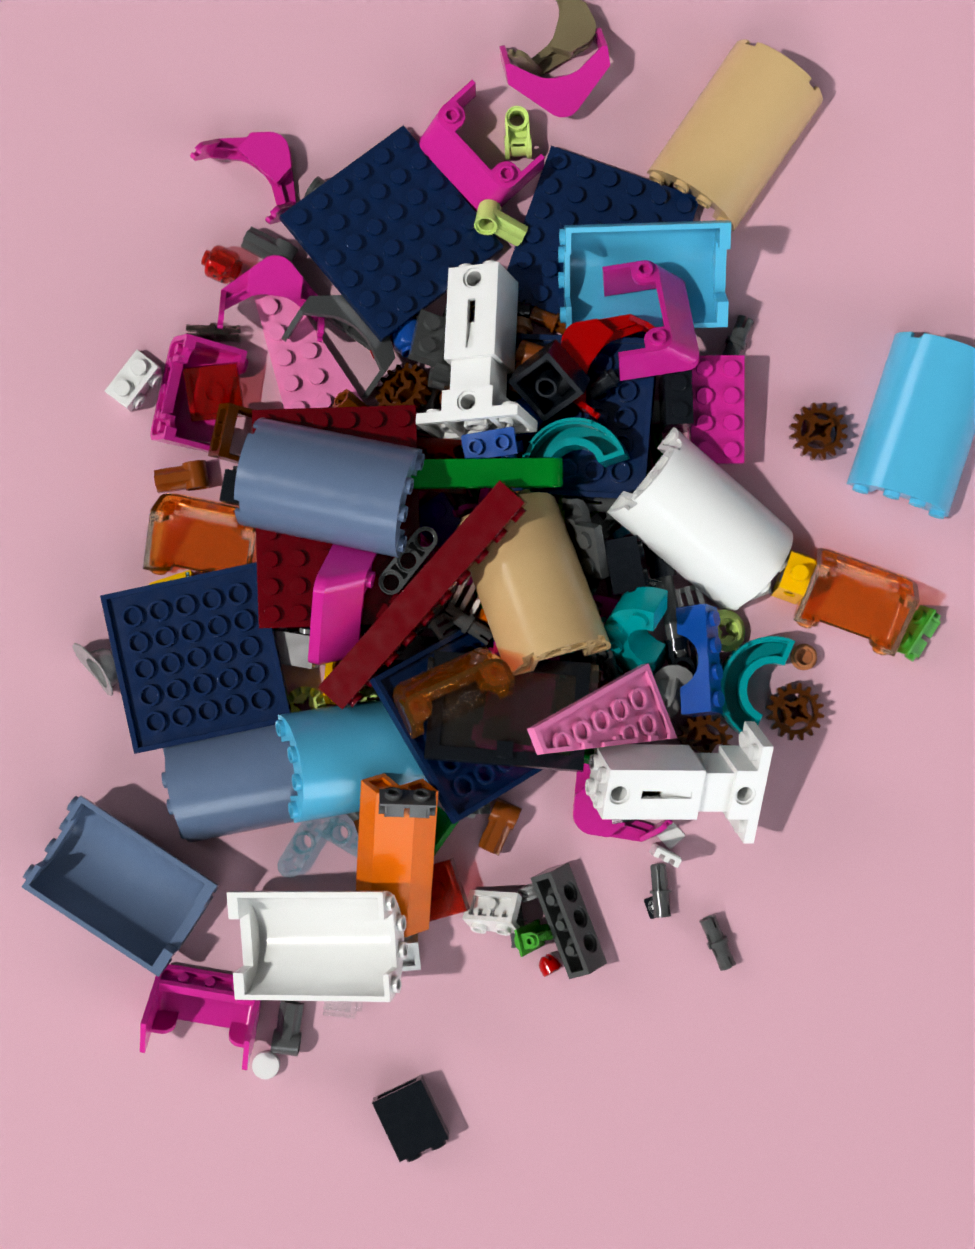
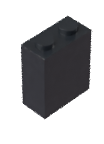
[659,369,694,433]
[372,1074,449,1162]

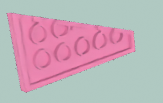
[254,294,363,409]
[527,663,677,755]

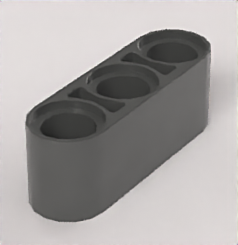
[378,526,438,595]

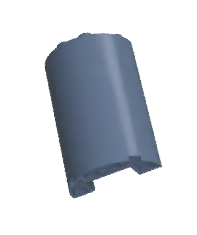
[234,418,425,558]
[161,706,326,842]
[22,795,219,977]

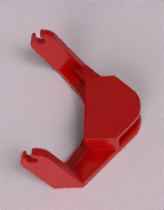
[561,314,656,420]

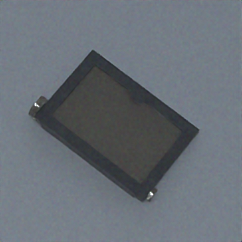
[424,651,599,772]

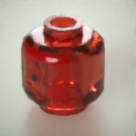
[201,245,243,284]

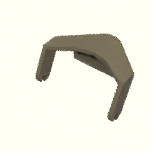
[507,0,596,76]

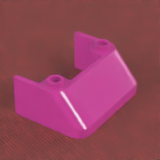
[420,80,545,212]
[602,260,699,381]
[308,544,377,665]
[140,964,262,1070]

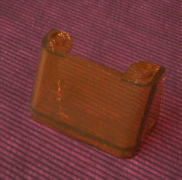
[143,493,257,575]
[793,548,920,657]
[393,647,515,739]

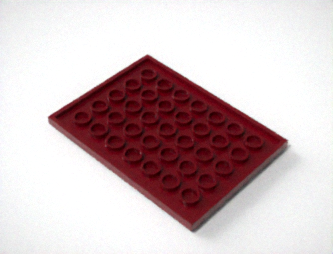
[252,405,421,628]

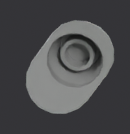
[72,643,118,696]
[654,665,693,718]

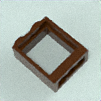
[208,403,253,464]

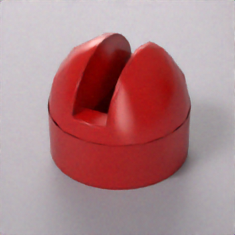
[539,954,562,977]

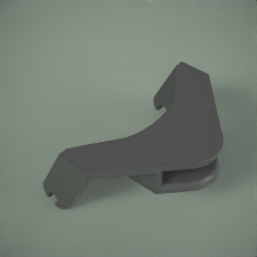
[281,295,395,399]

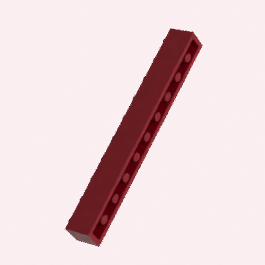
[318,480,527,709]

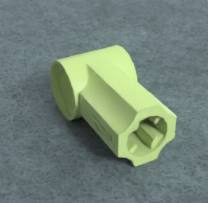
[474,199,528,247]

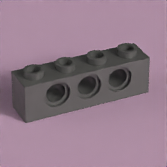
[531,862,607,979]

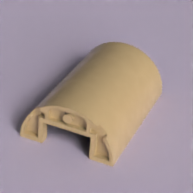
[647,39,823,231]
[455,489,611,678]

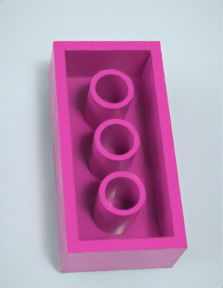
[687,355,745,464]

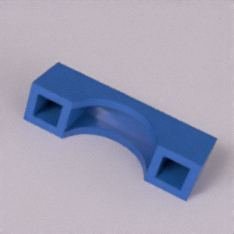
[676,604,725,717]

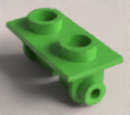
[893,605,941,662]
[514,919,553,957]

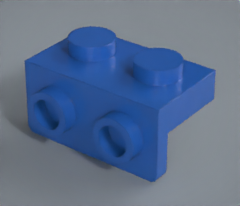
[461,426,524,459]

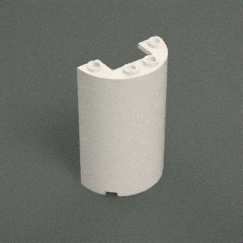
[607,427,793,611]
[227,891,408,1002]

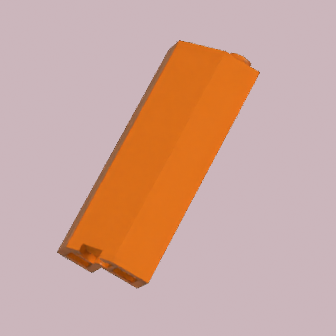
[356,773,439,937]

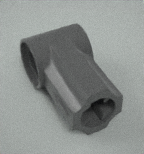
[241,226,298,263]
[271,1000,304,1057]

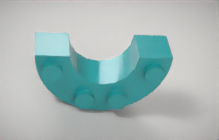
[522,417,630,492]
[604,587,668,676]
[721,636,795,734]

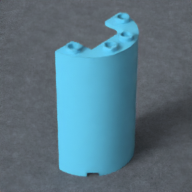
[558,220,731,329]
[847,332,975,519]
[276,699,428,823]

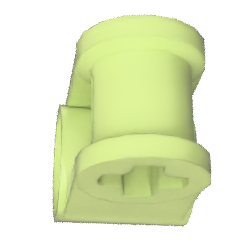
[504,106,532,160]

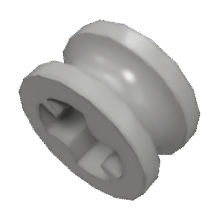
[517,883,538,902]

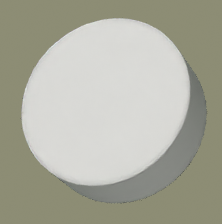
[252,1051,280,1079]

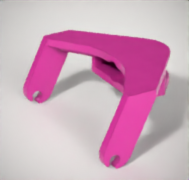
[499,27,610,117]
[190,132,296,225]
[217,255,325,342]
[573,748,673,842]

